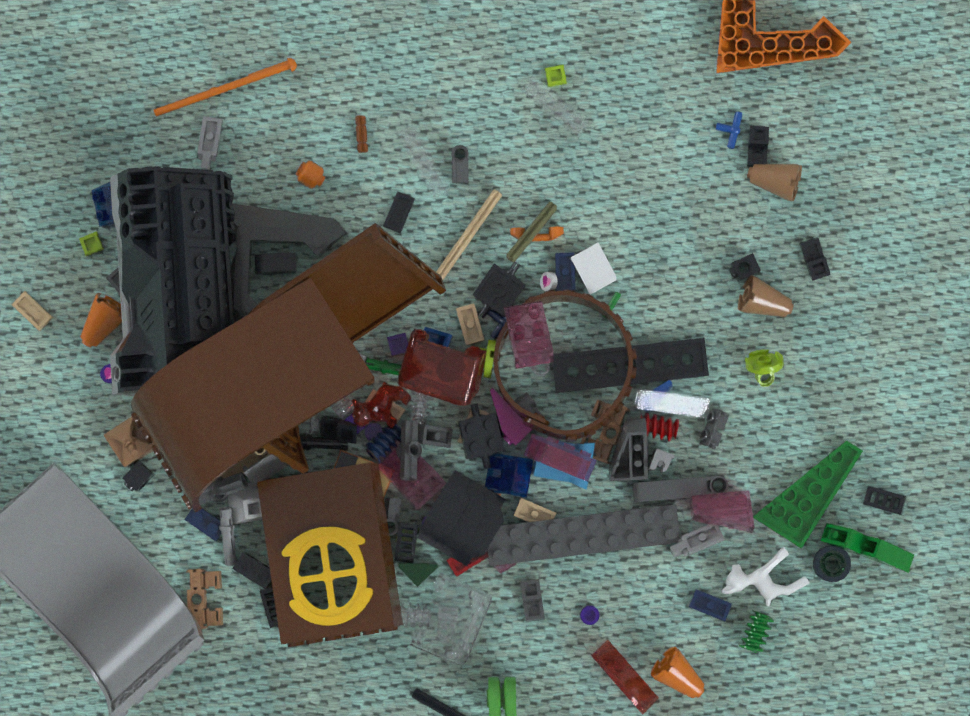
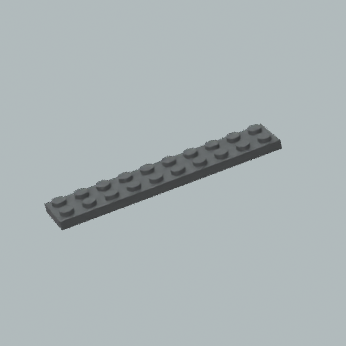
[487,504,680,566]

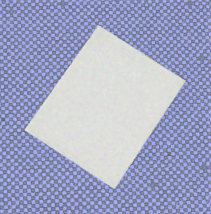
[571,243,616,295]

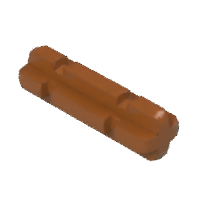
[355,115,368,153]

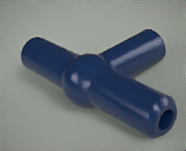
[487,306,517,340]

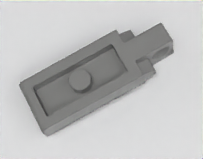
[197,116,223,170]
[670,522,724,557]

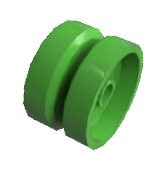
[487,676,517,716]

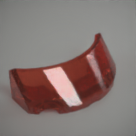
[591,640,659,715]

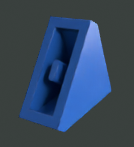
[419,327,453,355]

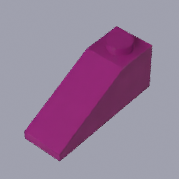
[490,388,532,446]

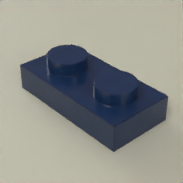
[555,252,576,291]
[184,508,222,541]
[689,589,732,622]

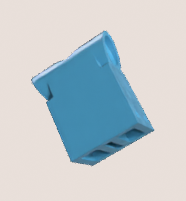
[532,437,596,490]

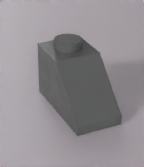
[418,424,453,448]

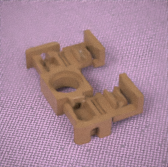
[580,399,630,464]
[186,569,223,629]

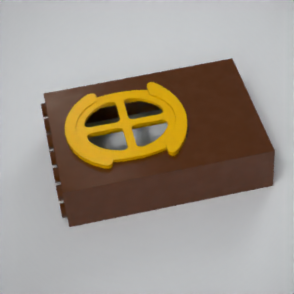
[257,463,403,647]

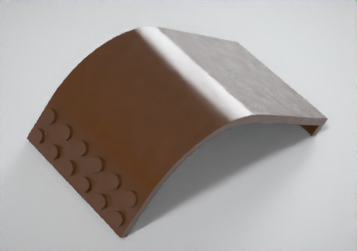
[248,223,446,474]
[131,278,375,513]

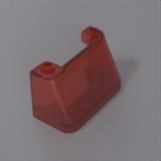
[397,329,486,406]

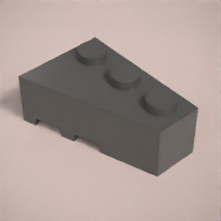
[609,418,648,481]

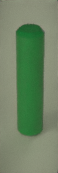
[602,292,621,319]

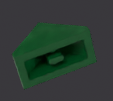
[399,563,438,587]

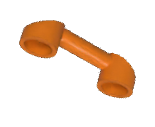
[510,227,564,241]

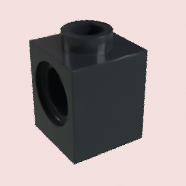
[729,253,761,282]
[123,461,155,492]

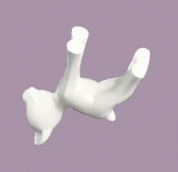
[722,547,810,606]

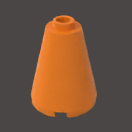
[80,293,122,348]
[651,647,705,698]

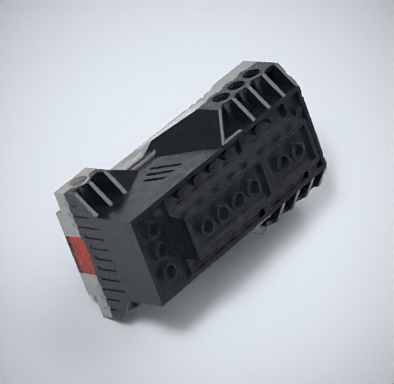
[110,166,238,396]

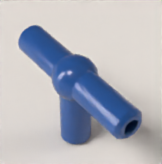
[716,111,743,149]

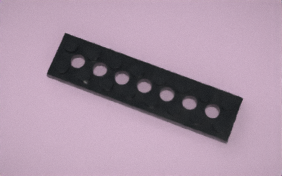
[552,338,709,393]

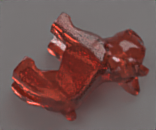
[351,382,411,428]

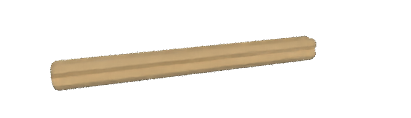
[436,189,502,280]

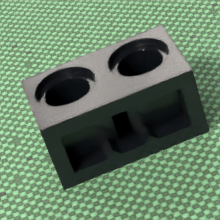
[233,552,272,589]

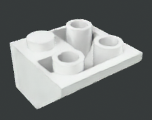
[228,482,262,524]

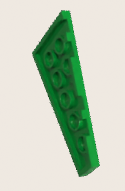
[752,441,863,549]

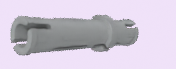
[219,507,237,566]

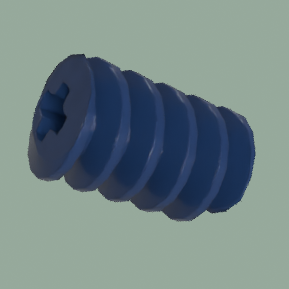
[366,421,401,464]

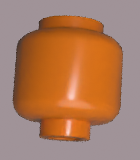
[296,160,325,189]

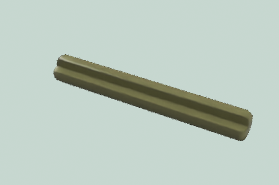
[506,202,557,262]

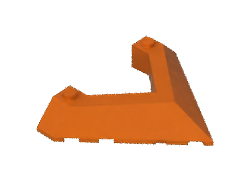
[716,0,851,74]

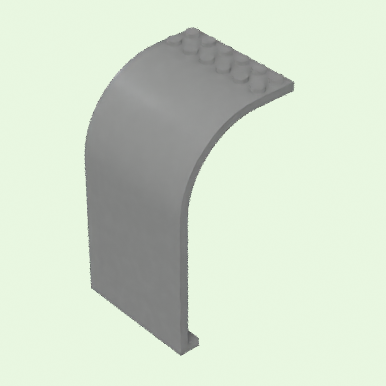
[0,462,204,716]

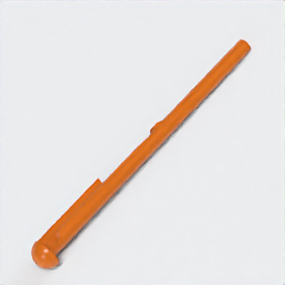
[154,58,297,117]

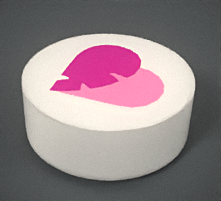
[540,272,558,291]

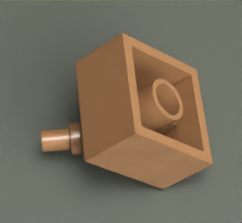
[104,416,153,468]

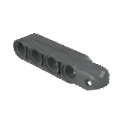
[632,476,728,502]

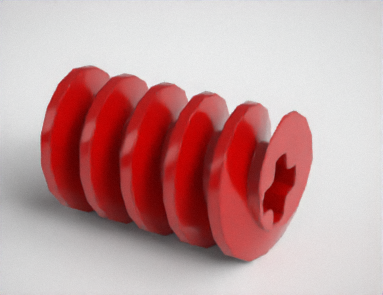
[640,412,679,442]

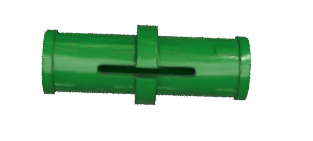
[366,357,405,377]

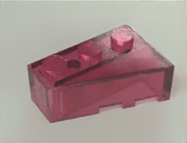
[524,434,597,482]
[690,490,755,533]

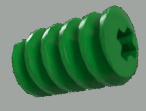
[739,610,774,653]

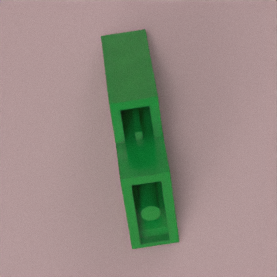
[820,523,914,573]

